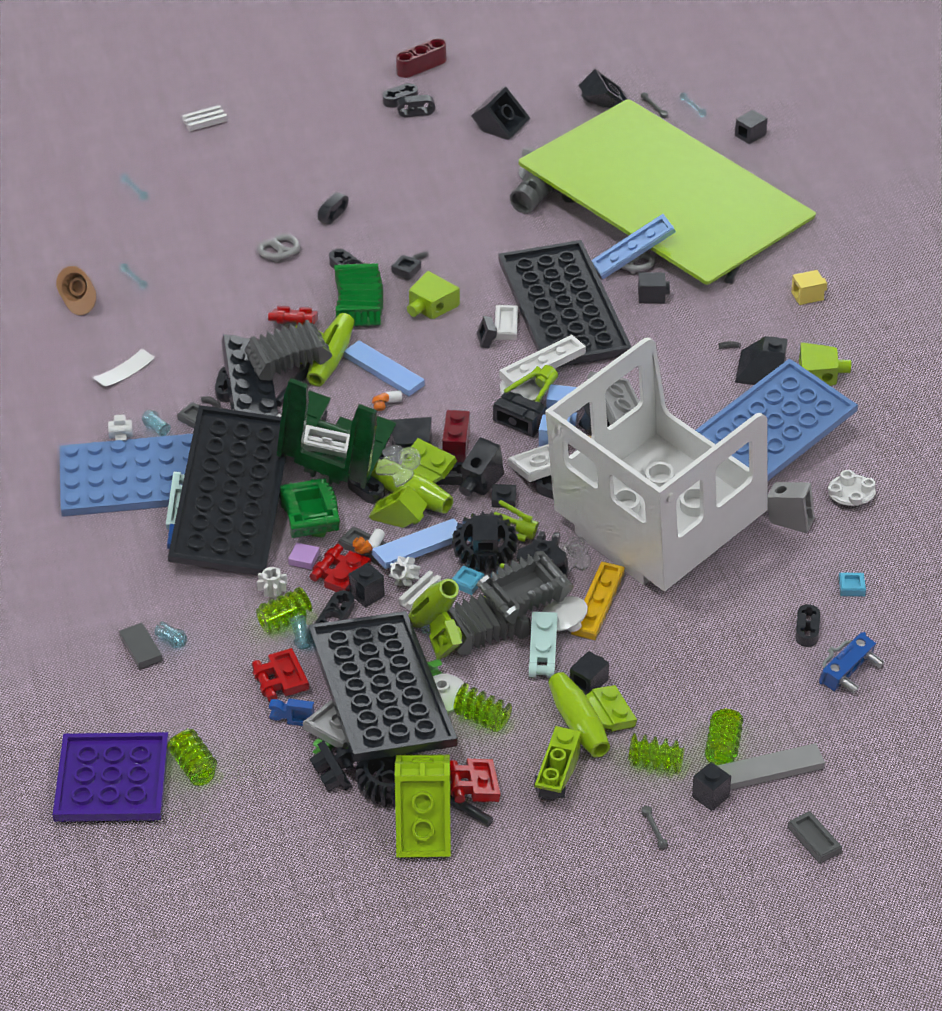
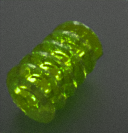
[256,587,313,635]
[453,683,512,732]
[705,709,744,765]
[167,729,217,786]
[628,733,685,774]

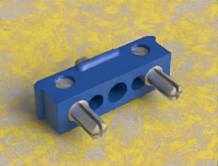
[819,632,884,693]

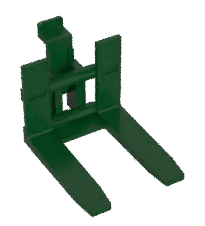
[276,378,396,489]

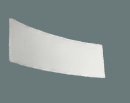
[92,349,155,387]

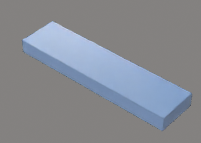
[591,214,676,279]
[344,340,425,396]
[372,518,458,569]

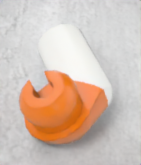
[372,390,402,411]
[352,529,385,554]

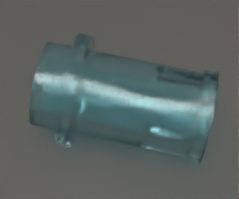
[142,410,171,436]
[290,615,312,649]
[155,621,187,648]

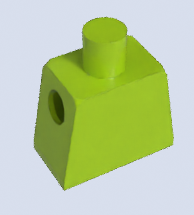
[407,271,460,319]
[799,342,851,386]

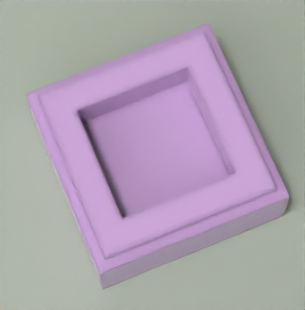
[288,542,320,570]

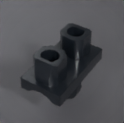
[310,740,354,791]

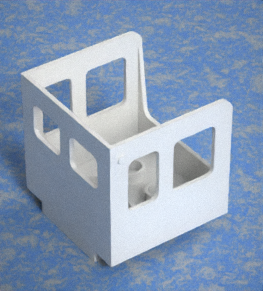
[545,338,768,592]

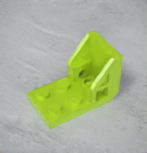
[395,754,451,857]

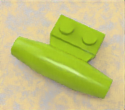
[295,313,354,387]
[371,438,457,514]
[408,579,462,659]
[548,672,637,757]

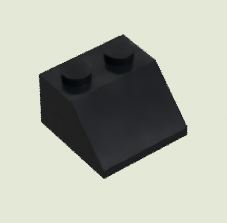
[471,86,530,140]

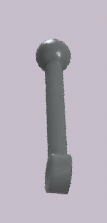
[641,92,668,118]
[641,806,668,849]

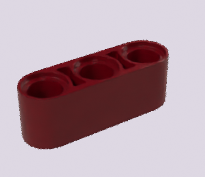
[396,38,447,78]

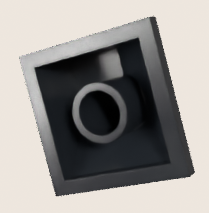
[578,69,628,108]
[735,336,788,385]

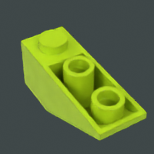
[535,726,581,793]

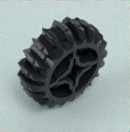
[452,511,518,574]
[355,753,419,808]

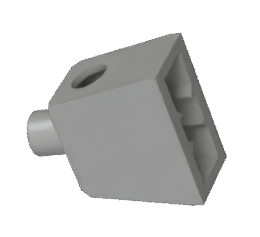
[768,482,815,533]

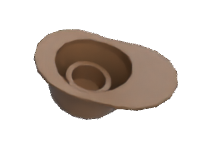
[56,266,97,315]

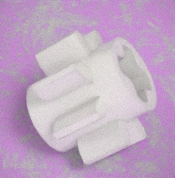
[108,414,133,441]
[389,556,421,587]
[257,567,287,598]

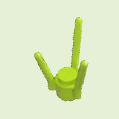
[504,365,558,402]
[494,500,539,542]

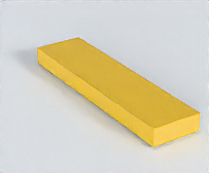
[571,561,625,640]

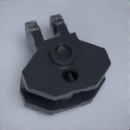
[516,531,569,576]

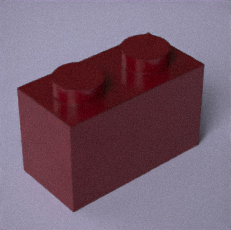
[442,410,470,462]

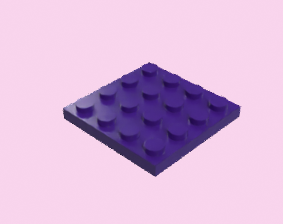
[52,732,169,822]

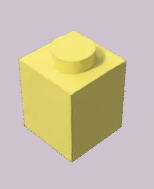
[791,270,827,305]

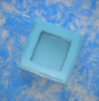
[452,565,484,595]
[838,573,866,596]

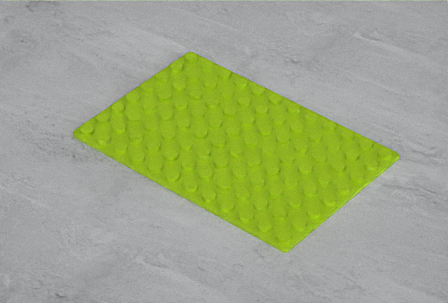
[518,99,816,285]

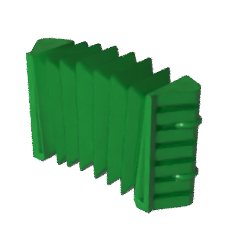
[334,263,383,327]
[279,478,340,538]

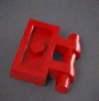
[268,306,318,325]
[309,544,371,592]
[252,648,309,702]
[450,758,501,803]

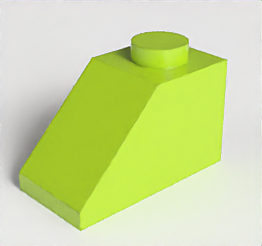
[369,485,427,528]

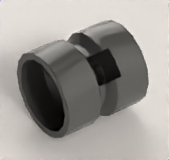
[510,175,548,214]

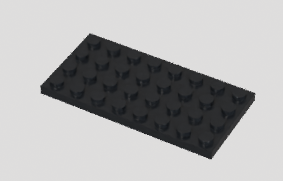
[498,240,632,367]
[168,405,286,575]
[308,611,458,762]

